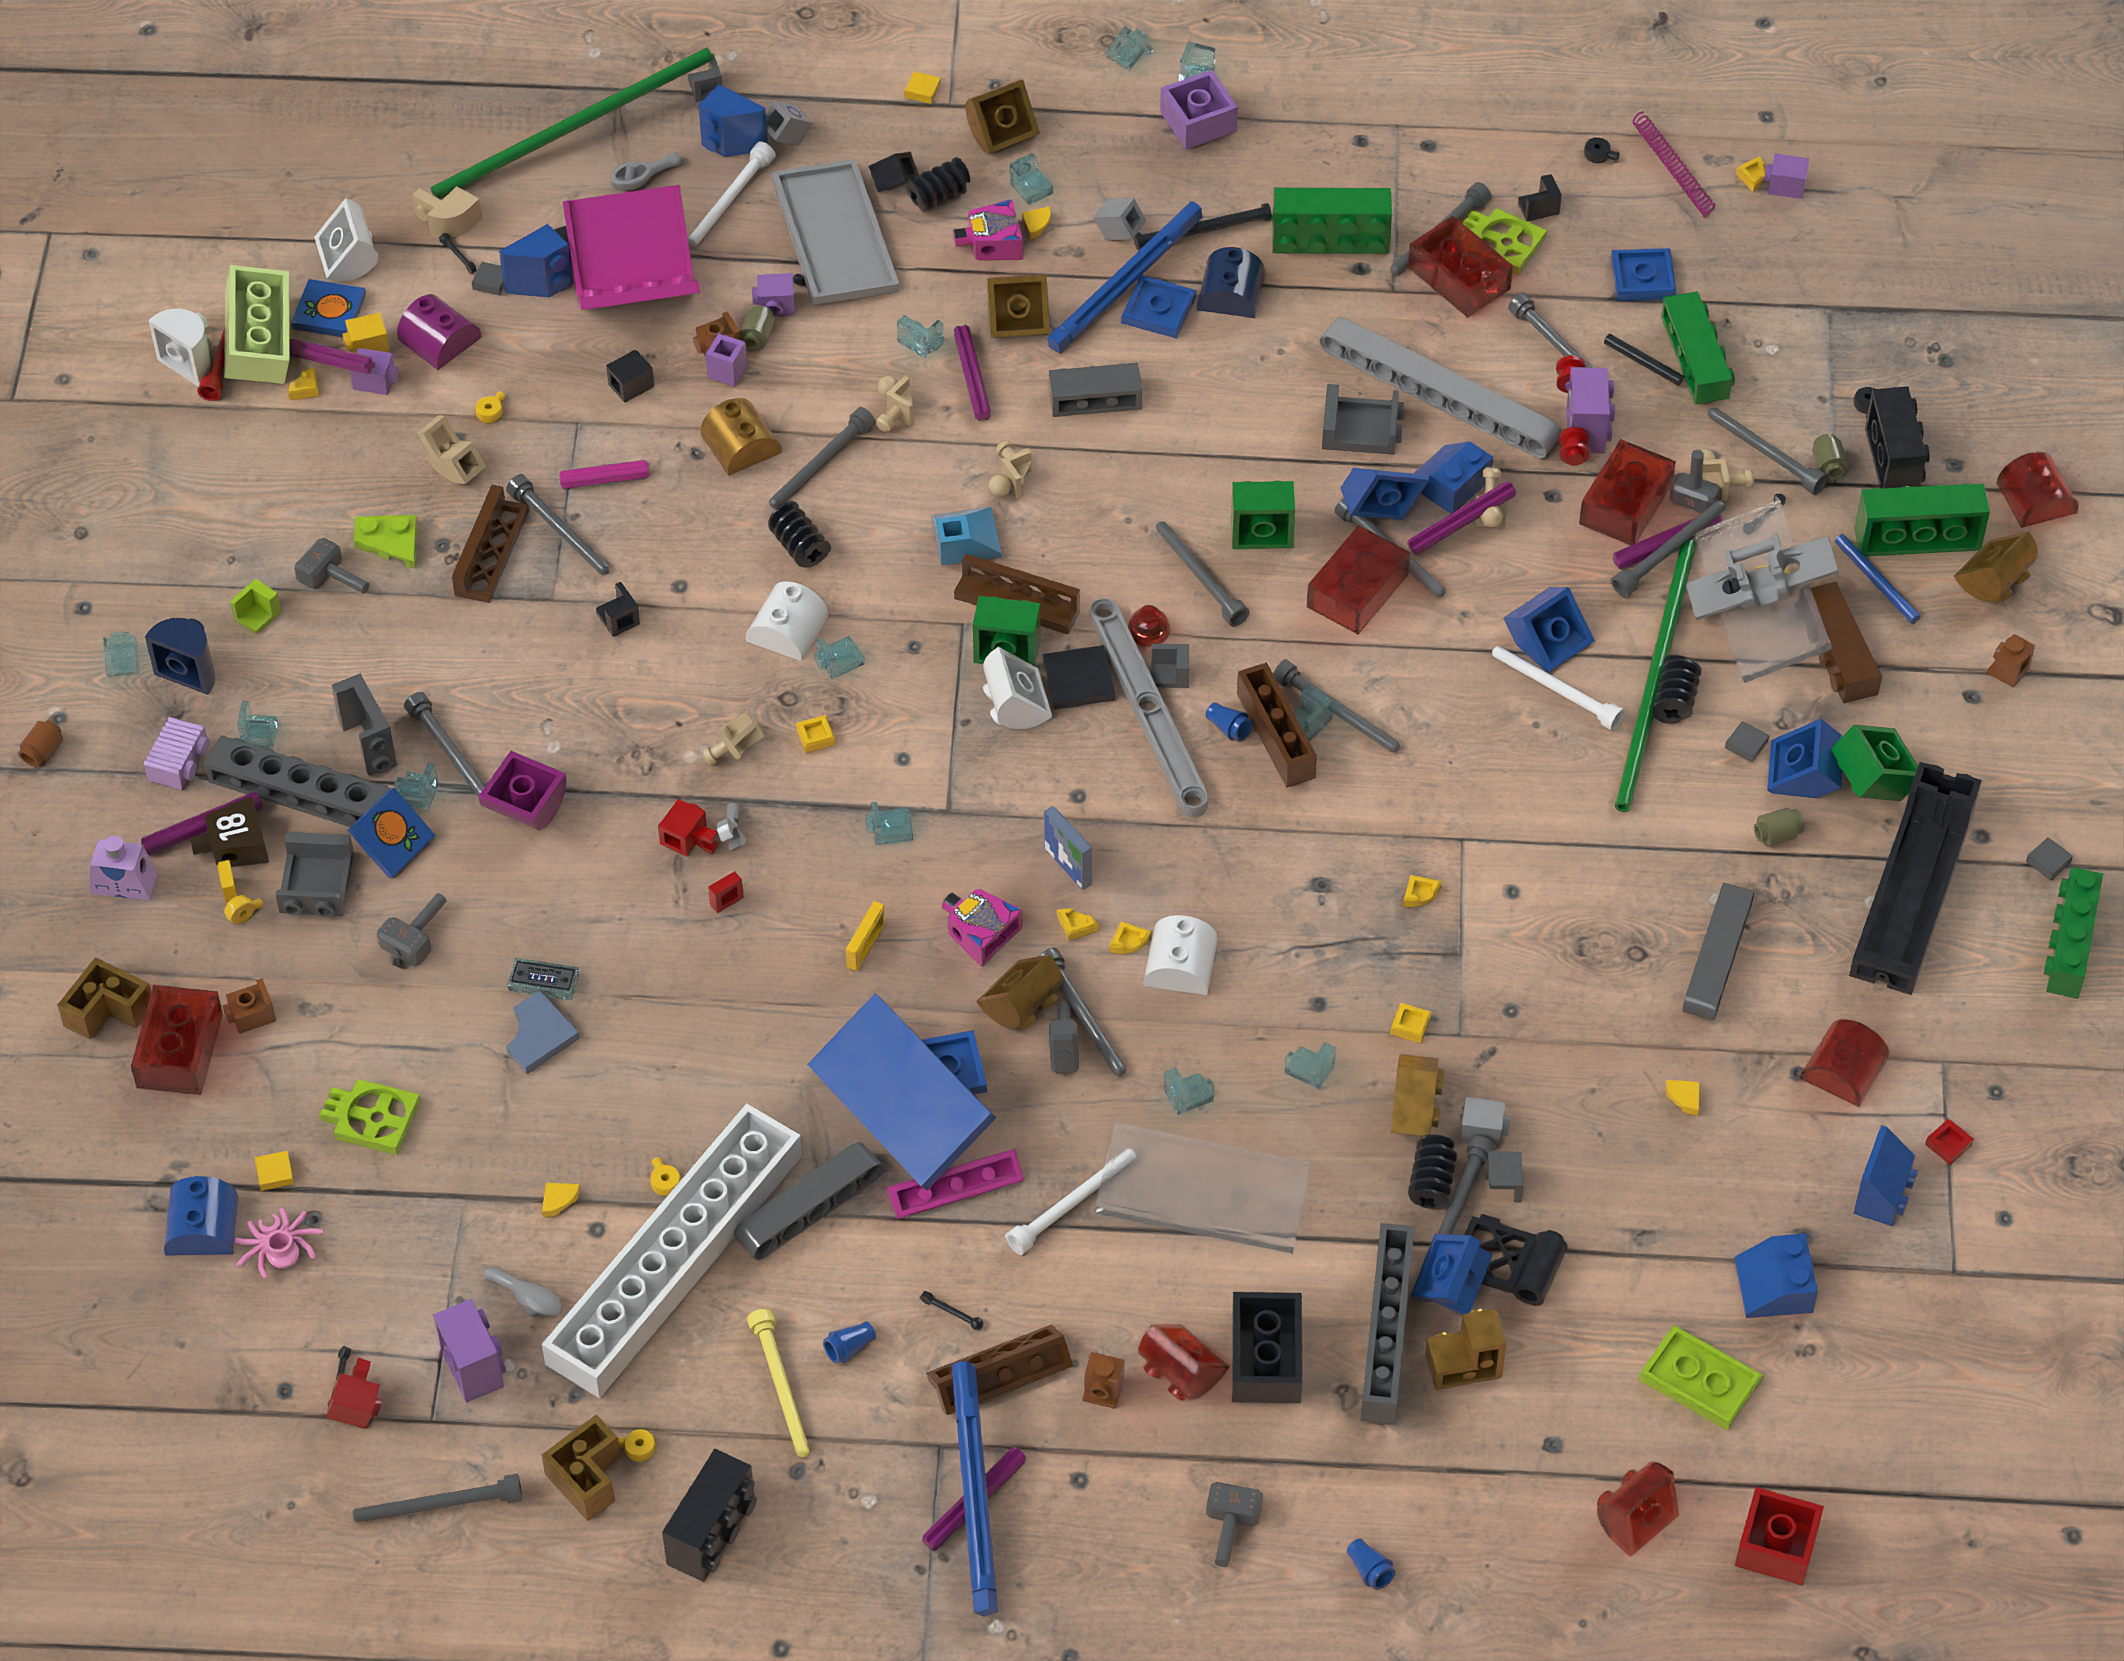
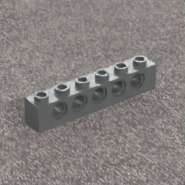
[205,735,390,827]
[1360,1223,1415,1425]

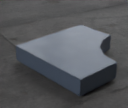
[506,990,579,1074]

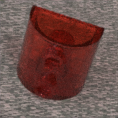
[1997,451,2079,528]
[1800,1019,1889,1107]
[1138,1324,1230,1401]
[1597,1461,1679,1557]

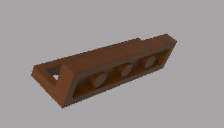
[452,484,529,603]
[954,553,1080,635]
[926,1324,1073,1415]

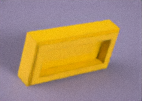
[845,901,886,971]

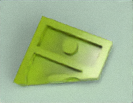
[354,515,417,568]

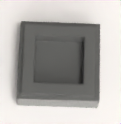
[471,262,504,296]
[1725,721,1769,762]
[2026,837,2073,880]

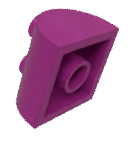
[397,294,481,370]
[478,751,567,830]

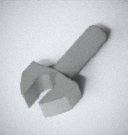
[717,803,746,851]

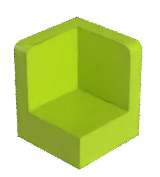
[230,578,282,634]

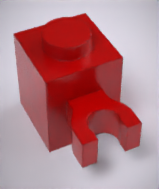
[658,799,719,857]
[325,1358,382,1429]

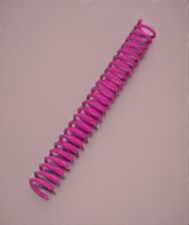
[1633,111,1715,218]

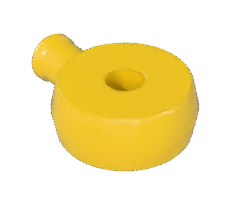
[475,391,506,424]
[224,895,263,924]
[650,1157,681,1196]
[618,1429,656,1462]

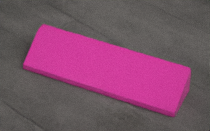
[886,1148,1024,1219]

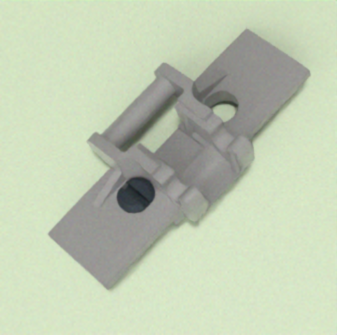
[1686,533,1839,620]

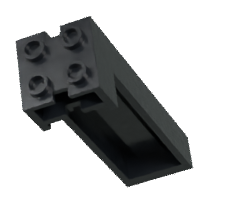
[1849,762,1982,995]

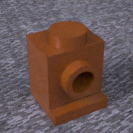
[693,311,741,357]
[1987,634,2035,688]
[222,978,276,1034]
[1083,1352,1125,1409]

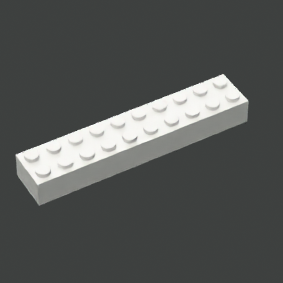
[542,1103,802,1399]

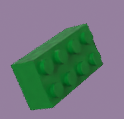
[1272,187,1392,254]
[1854,483,1990,556]

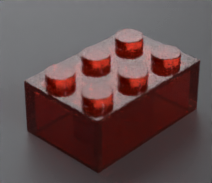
[1408,216,1513,318]
[1579,439,1676,545]
[1307,525,1410,635]
[131,985,223,1095]

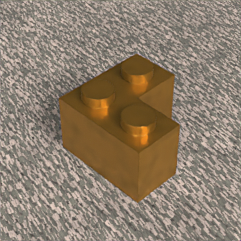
[57,957,155,1040]
[1391,1054,1444,1136]
[1425,1309,1506,1390]
[541,1414,621,1521]

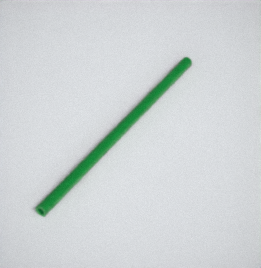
[430,47,713,199]
[1615,539,1697,812]

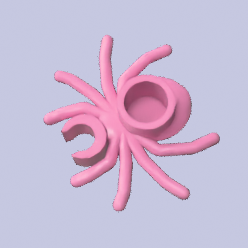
[234,1208,324,1278]

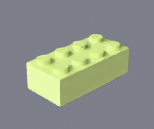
[224,265,289,384]

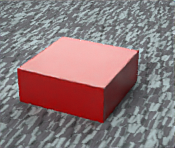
[708,871,744,913]
[1925,1118,1974,1165]

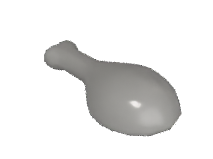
[610,152,683,191]
[484,1266,562,1318]

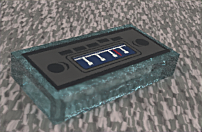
[508,958,580,1000]

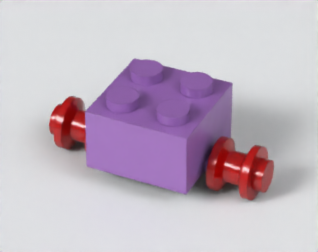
[1556,355,1615,466]

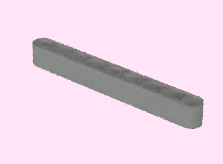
[1319,317,1562,458]

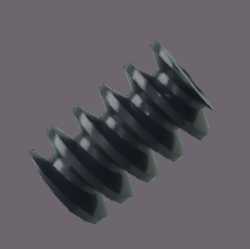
[905,157,971,212]
[768,501,831,568]
[1652,655,1702,724]
[1408,1134,1457,1210]

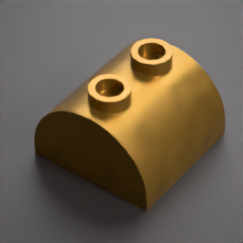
[965,79,1040,154]
[987,274,1050,338]
[700,398,782,476]
[1954,531,2038,603]
[976,954,1063,1030]

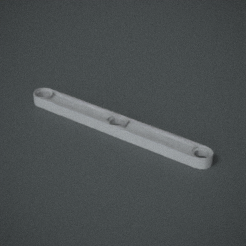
[1090,598,1208,817]

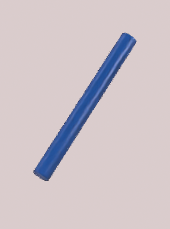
[1835,534,1921,624]

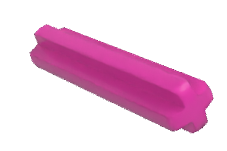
[559,460,649,489]

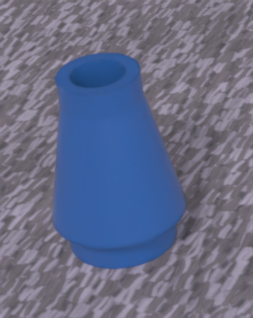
[1206,702,1253,741]
[823,1321,876,1363]
[1346,1539,1395,1590]

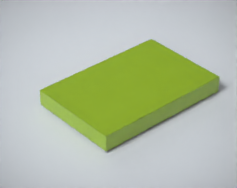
[1638,1325,1763,1431]

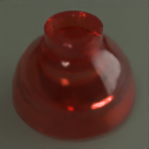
[1128,605,1170,646]

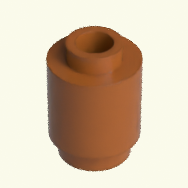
[18,720,63,768]

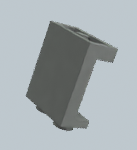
[1322,384,1404,455]
[331,673,397,776]
[276,832,354,917]

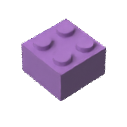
[1160,70,1238,149]
[433,1299,506,1402]

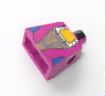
[953,199,1023,261]
[942,889,1022,967]

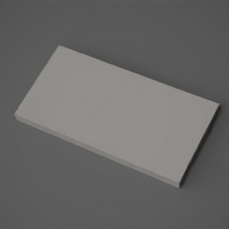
[771,159,899,306]

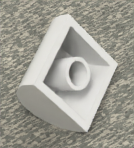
[315,198,378,282]
[148,308,212,386]
[746,582,828,661]
[983,647,1052,729]
[1143,915,1218,995]

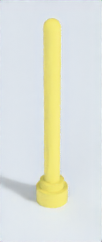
[747,1308,810,1458]

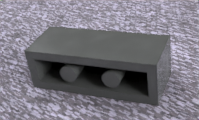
[1049,363,1142,417]

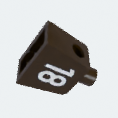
[189,797,269,867]

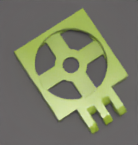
[1457,208,1547,275]
[319,1079,421,1155]

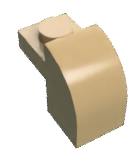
[412,186,482,238]
[417,415,487,484]

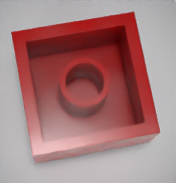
[1735,1487,1824,1586]

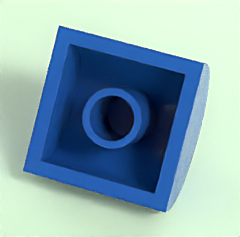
[164,1176,238,1255]

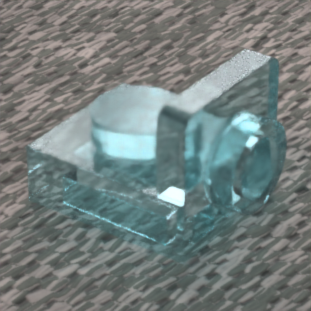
[1105,26,1153,71]
[1010,153,1053,205]
[897,315,944,359]
[103,632,139,677]
[814,636,865,679]
[865,802,913,845]

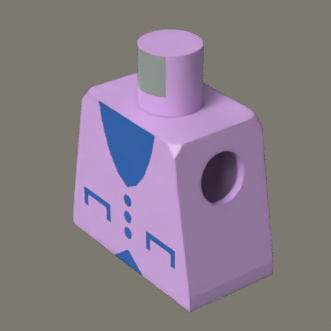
[90,836,158,901]

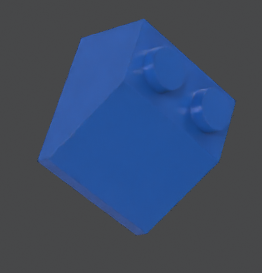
[698,85,768,157]
[499,224,573,298]
[1413,441,1494,514]
[1340,468,1429,520]
[1503,587,1595,672]
[1767,719,1843,799]
[1853,1125,1918,1226]
[1734,1233,1818,1318]

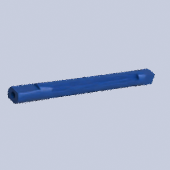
[1047,201,1203,353]
[952,1361,998,1617]

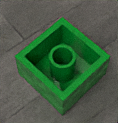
[1231,480,1295,549]
[972,596,1041,667]
[1831,724,1918,801]

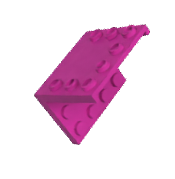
[562,185,700,310]

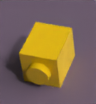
[342,312,390,353]

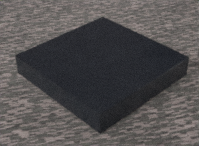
[1043,645,1115,709]

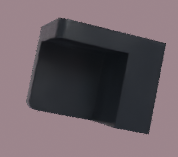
[869,151,919,192]
[1518,174,1562,222]
[606,350,654,403]
[596,581,640,637]

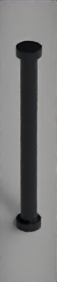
[1134,203,1272,250]

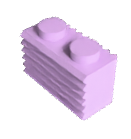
[144,717,210,790]

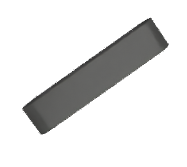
[1682,882,1755,1020]
[733,1142,884,1260]

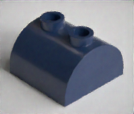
[1197,247,1265,318]
[145,618,215,695]

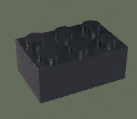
[1865,386,1930,489]
[1232,1292,1302,1403]
[662,1448,757,1582]

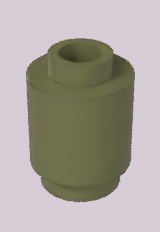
[740,305,774,350]
[1812,434,1849,479]
[1754,808,1804,847]

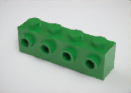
[1661,291,1735,405]
[2043,867,2103,999]

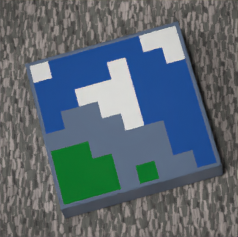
[1044,806,1092,890]

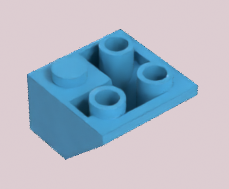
[931,507,1002,566]

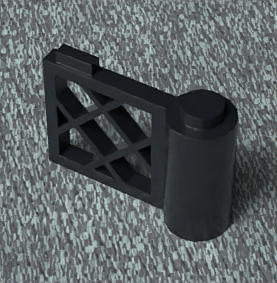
[1464,1214,1568,1306]

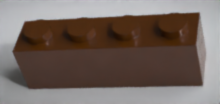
[1796,582,1882,703]
[1237,662,1317,788]

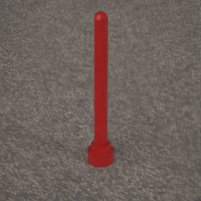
[197,327,225,401]

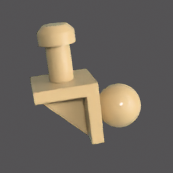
[876,375,914,432]
[988,440,1031,499]
[1700,449,1754,502]
[1475,467,1507,528]
[702,710,764,765]

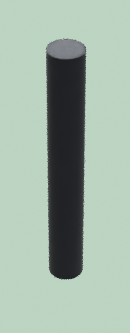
[1604,333,1684,386]

